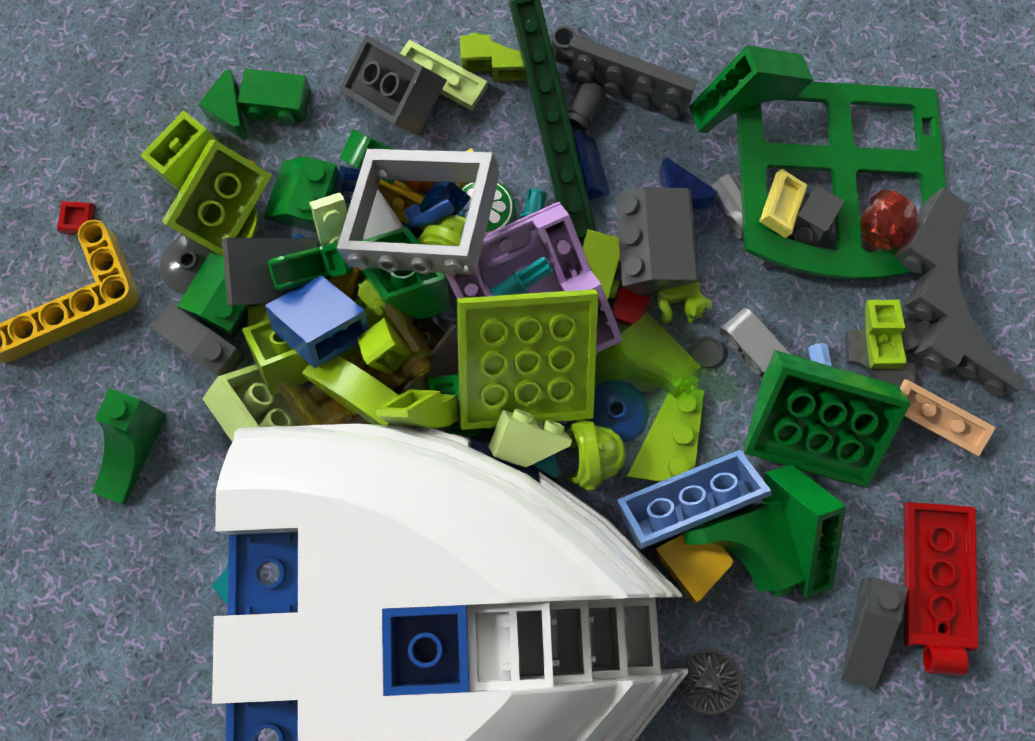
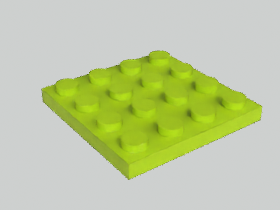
[457,289,598,430]

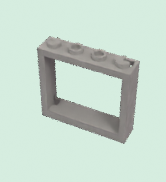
[337,149,500,276]

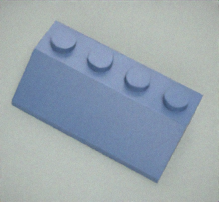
[617,450,772,549]

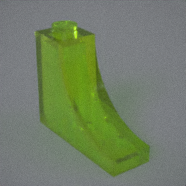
[595,313,701,399]

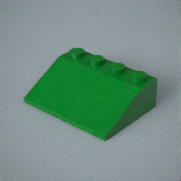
[743,350,911,488]

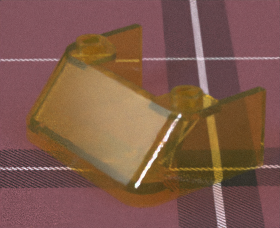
[277,304,434,426]

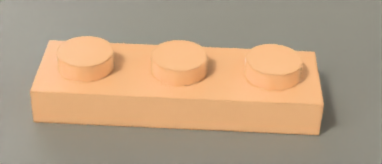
[900,379,996,456]

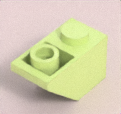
[488,409,572,467]

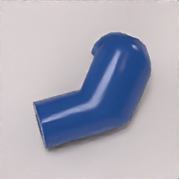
[404,199,454,227]

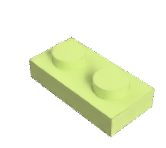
[309,193,347,246]

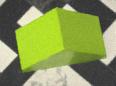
[357,318,416,375]

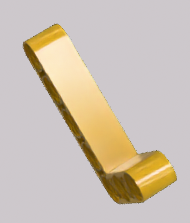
[0,220,139,363]

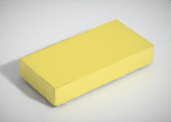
[759,169,808,238]

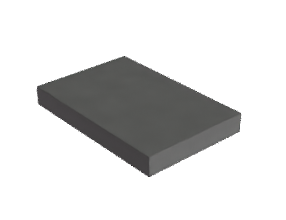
[222,238,318,306]

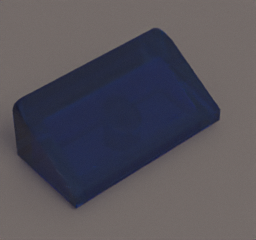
[574,130,610,200]

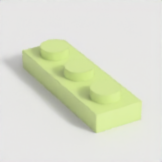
[400,40,488,111]

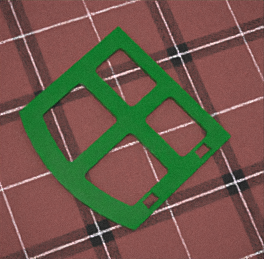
[736,81,946,280]

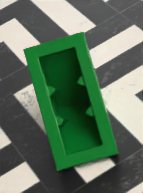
[198,69,247,139]

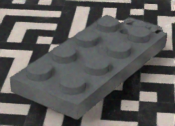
[551,26,698,119]

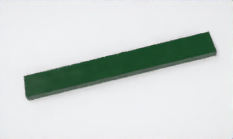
[509,0,597,239]

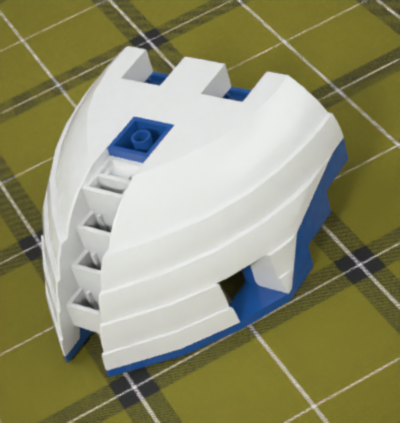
[212,424,688,741]

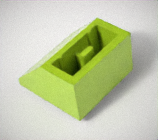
[140,110,219,192]

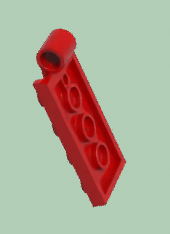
[903,502,978,676]

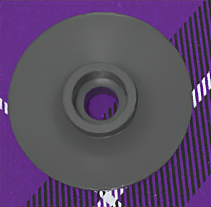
[160,236,221,294]

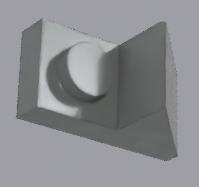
[786,185,844,247]

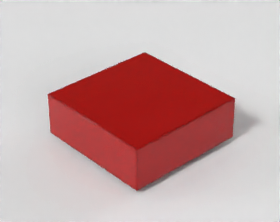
[57,201,96,234]
[612,287,650,329]

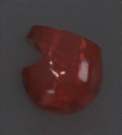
[859,190,918,250]

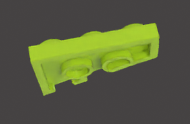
[626,385,704,483]

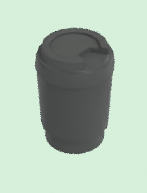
[568,83,607,132]

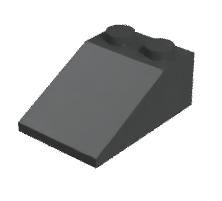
[339,35,447,136]

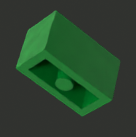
[238,68,311,124]

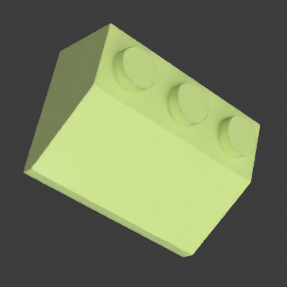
[202,364,314,442]

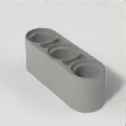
[719,308,790,381]

